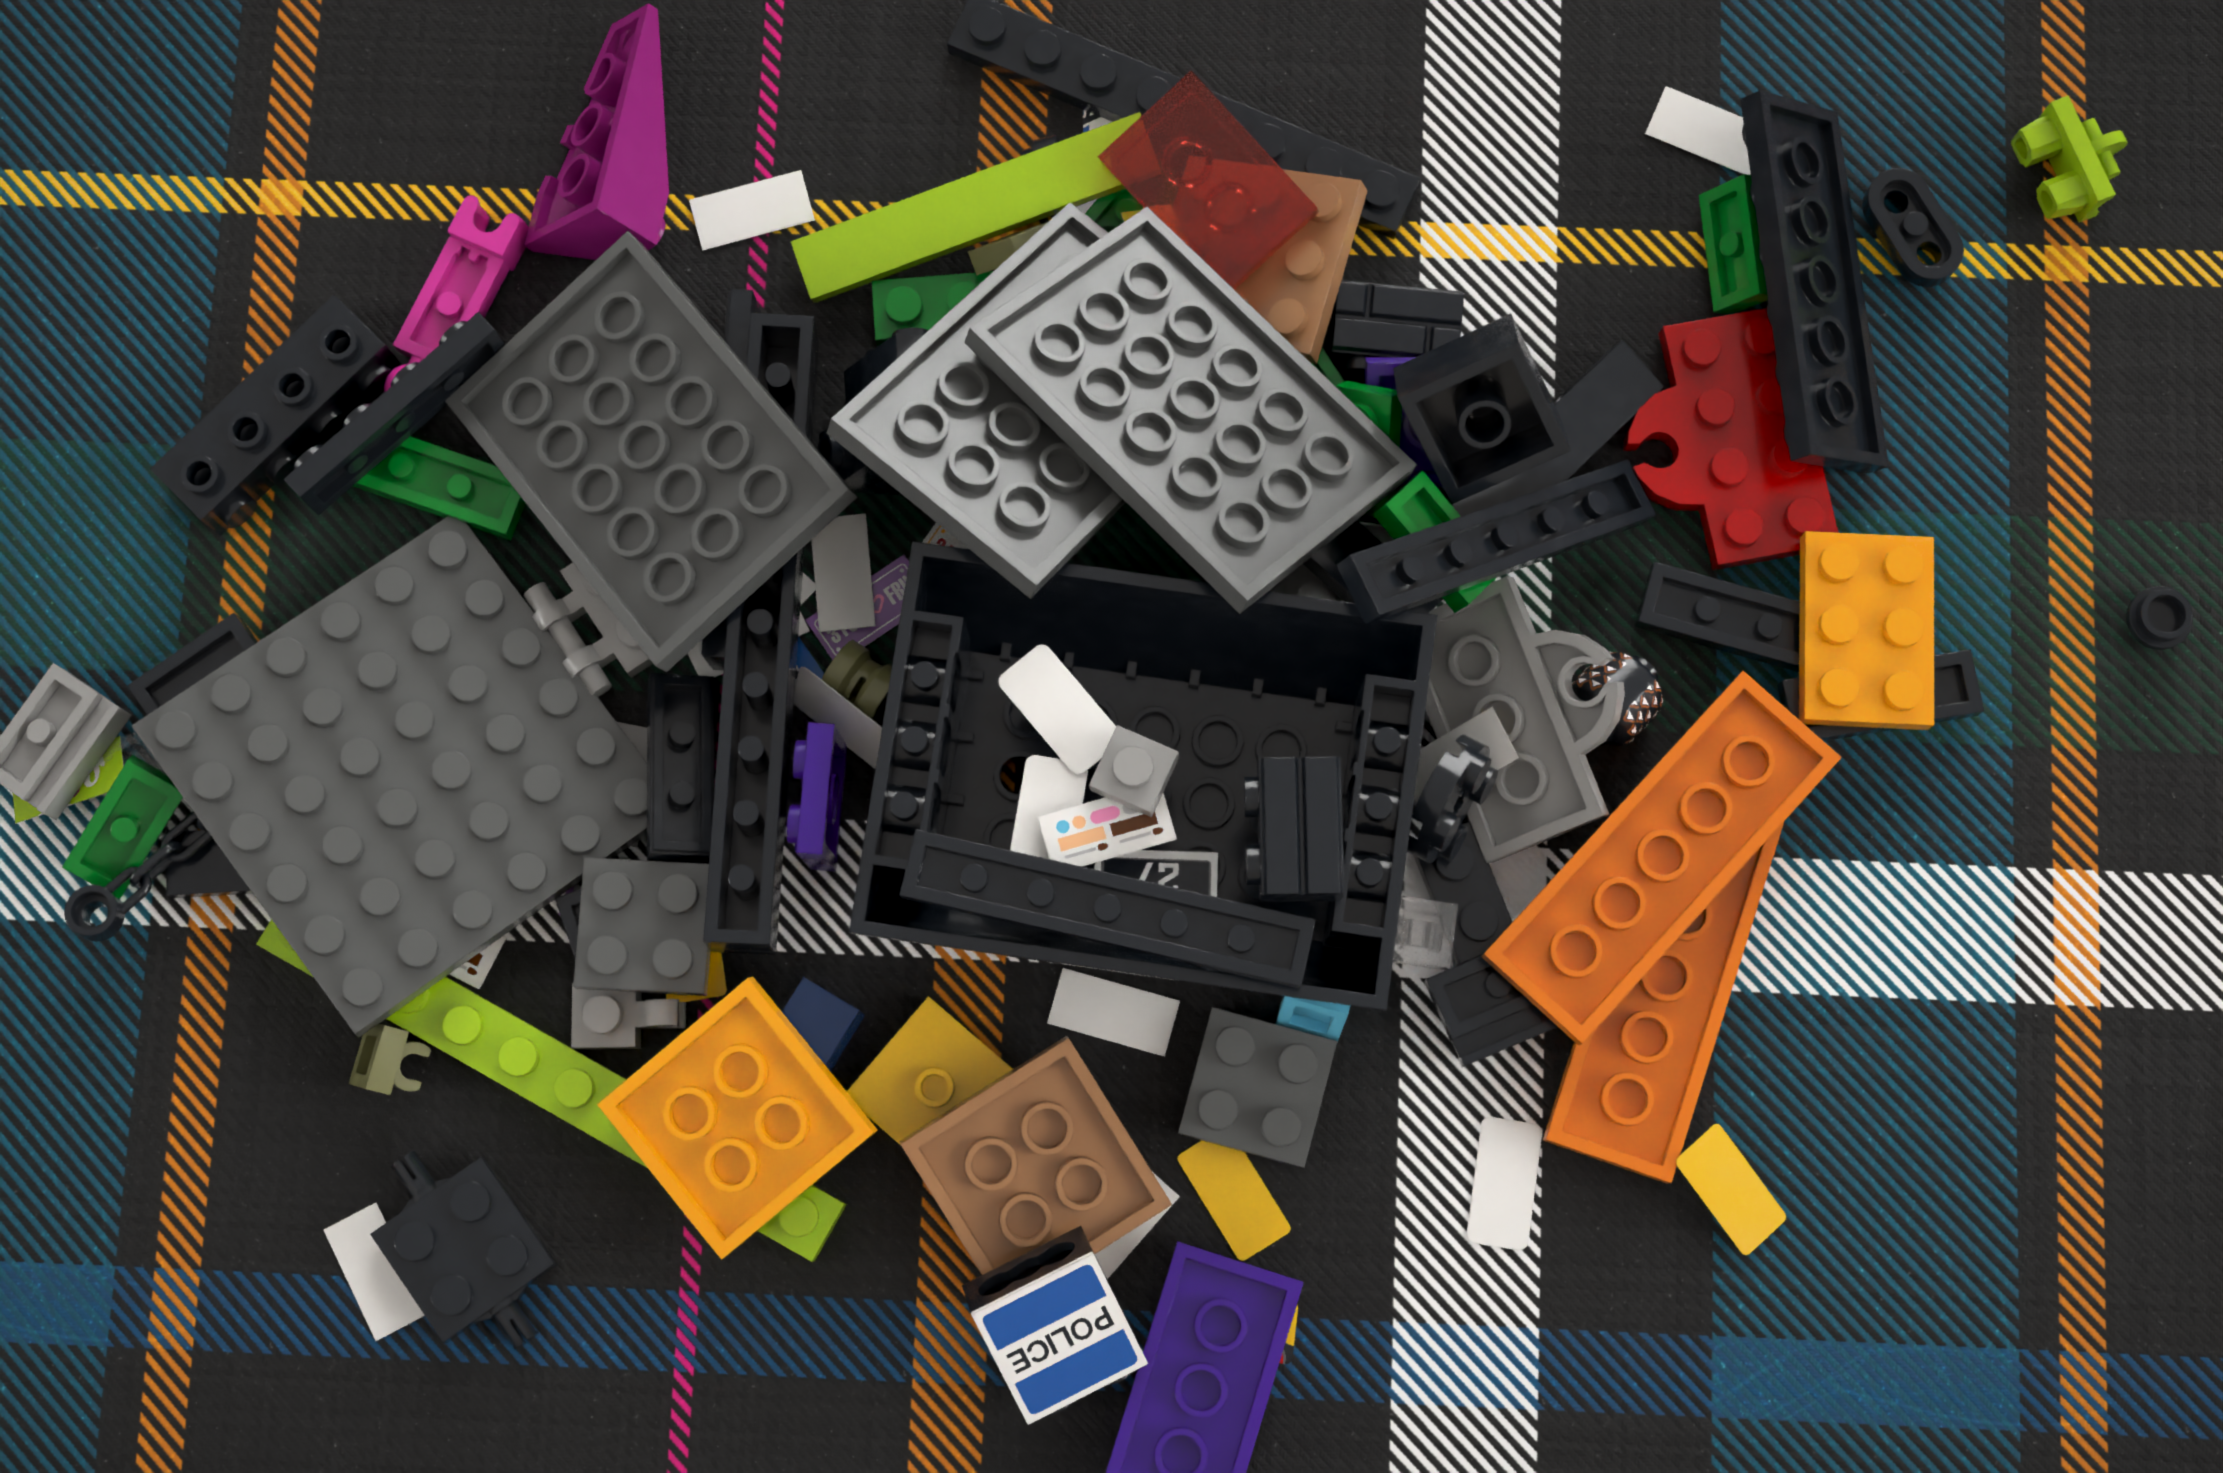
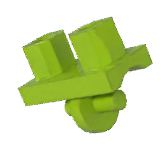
[2011,95,2128,222]

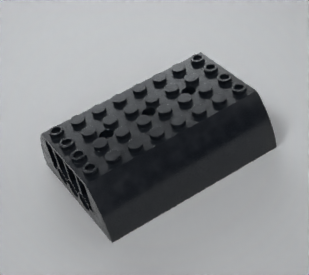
[849,541,1438,1011]

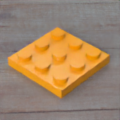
[597,977,878,1260]

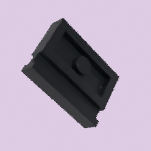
[1424,956,1558,1068]

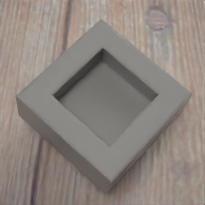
[1089,725,1179,817]

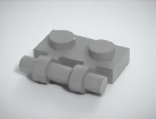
[524,563,653,697]

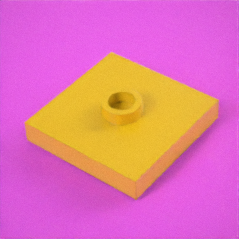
[847,996,1013,1144]

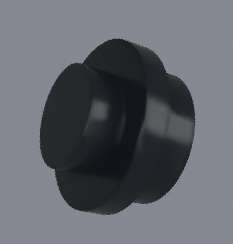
[2126,586,2193,650]

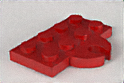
[1623,308,1839,571]

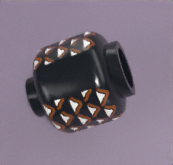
[1572,652,1663,746]

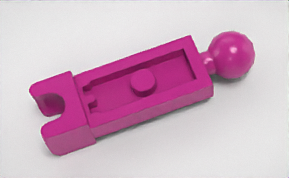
[384,195,529,392]

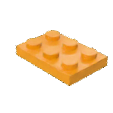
[1799,531,1934,730]

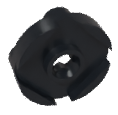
[1407,735,1498,863]

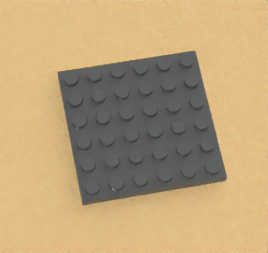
[132,516,647,1038]

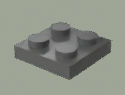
[573,857,710,996]
[1178,1007,1337,1168]

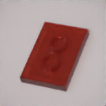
[1098,71,1319,290]

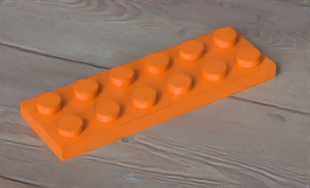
[1481,671,1842,1045]
[1543,822,1784,1184]

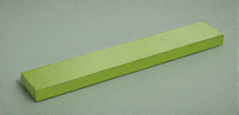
[791,112,1162,303]

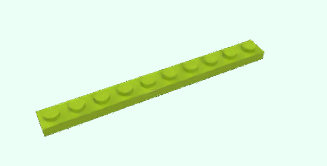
[256,919,847,1262]

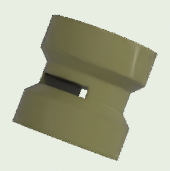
[821,640,892,723]

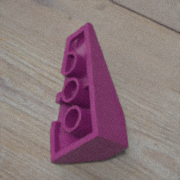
[524,3,669,260]

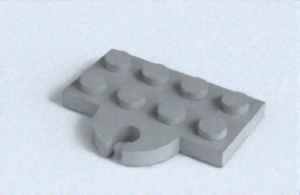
[1426,576,1625,863]

